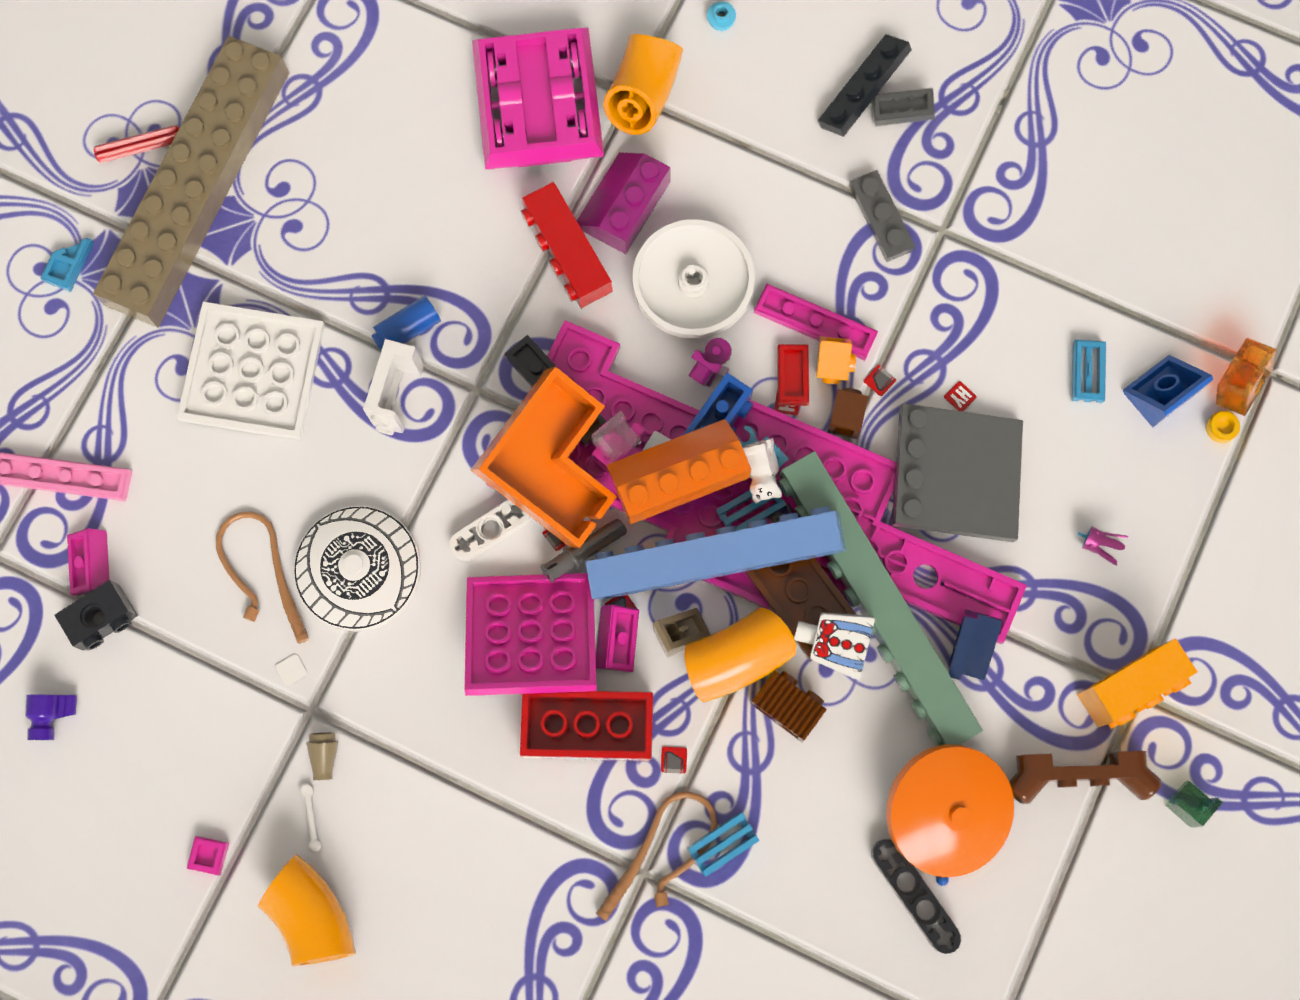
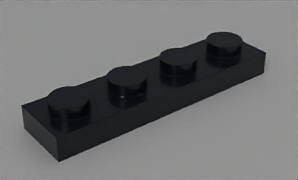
[818,34,912,137]
[504,335,609,447]

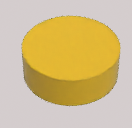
[1206,411,1240,443]

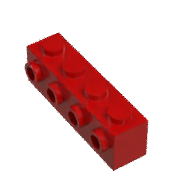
[520,181,613,308]

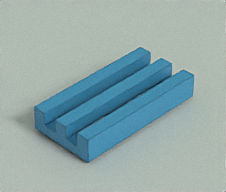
[1072,340,1106,403]
[716,490,787,531]
[687,812,760,877]

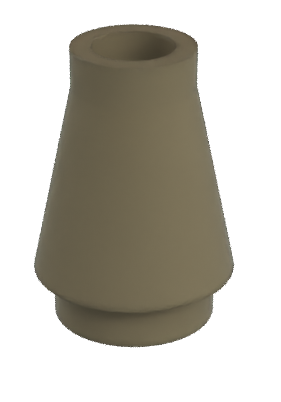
[306,732,339,780]

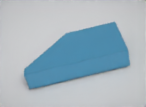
[40,238,94,292]

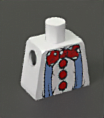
[794,612,875,680]

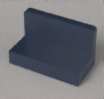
[947,609,1002,680]

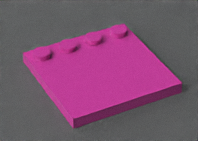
[464,573,597,696]

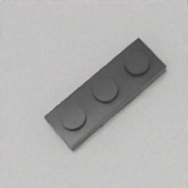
[849,170,915,262]

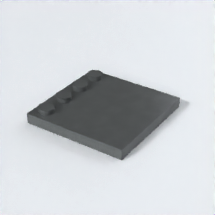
[892,403,1023,542]

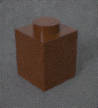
[827,388,868,439]

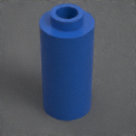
[371,295,441,351]

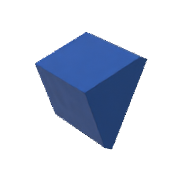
[1123,355,1213,428]

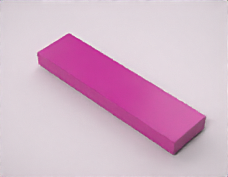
[754,283,878,361]

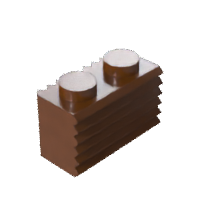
[751,671,827,742]

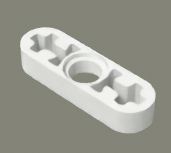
[449,500,531,561]

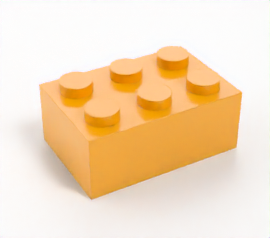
[1077,638,1198,729]

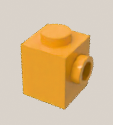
[815,336,856,384]

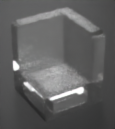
[592,411,641,463]

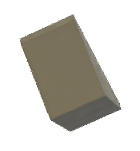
[653,608,711,658]

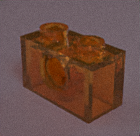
[1216,338,1276,416]

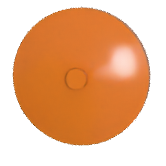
[886,744,1014,877]

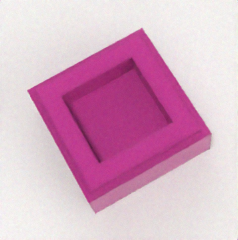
[186,836,229,875]

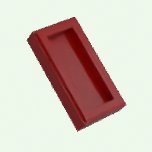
[777,344,810,406]

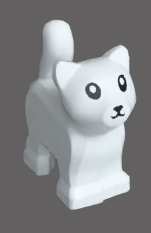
[743,438,782,503]

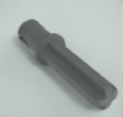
[541,519,627,583]

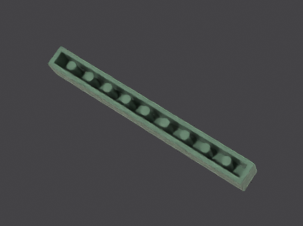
[778,451,983,746]

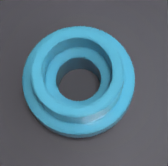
[707,1,736,31]

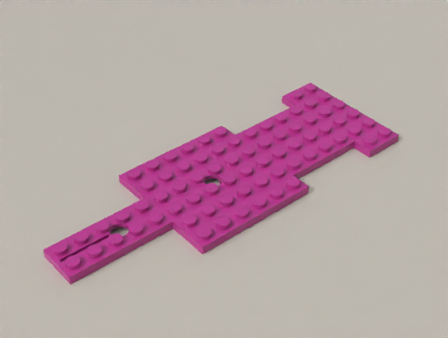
[486,320,1027,644]

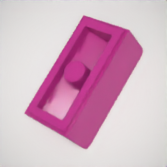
[67,528,109,596]
[596,605,639,672]

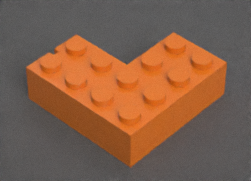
[471,366,617,548]

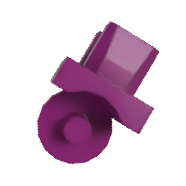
[688,338,732,387]

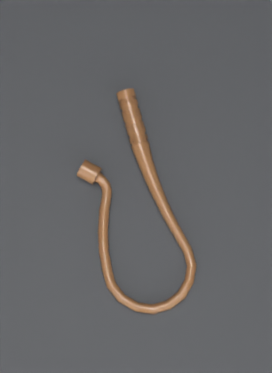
[216,511,309,644]
[595,791,718,921]

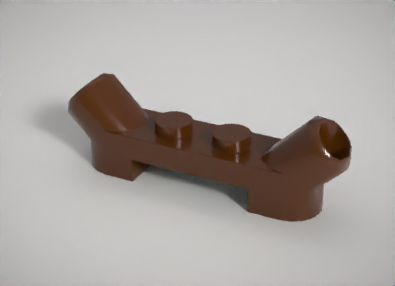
[1009,751,1161,804]

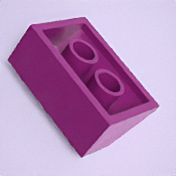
[577,152,671,255]

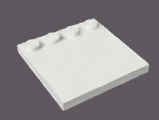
[177,302,325,440]

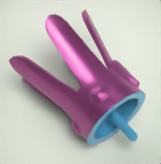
[1078,526,1129,565]

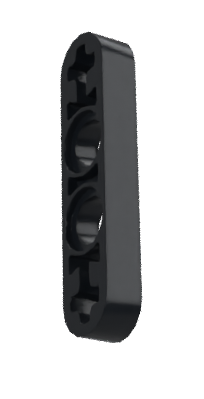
[871,839,961,954]

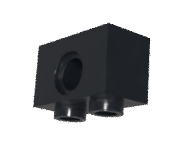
[54,580,138,651]

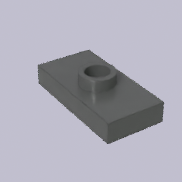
[874,88,935,126]

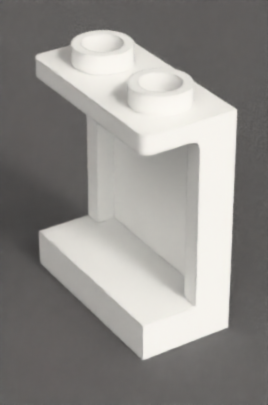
[363,339,424,435]

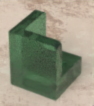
[1165,781,1223,828]

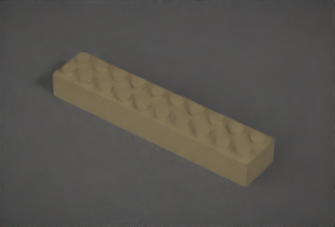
[93,35,289,328]

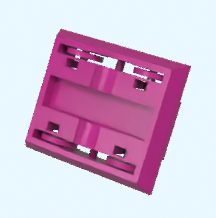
[472,28,604,170]

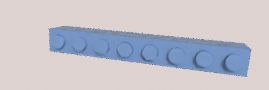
[586,507,847,600]

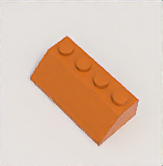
[606,419,751,525]

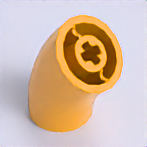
[603,34,683,135]
[684,608,797,702]
[258,854,356,966]

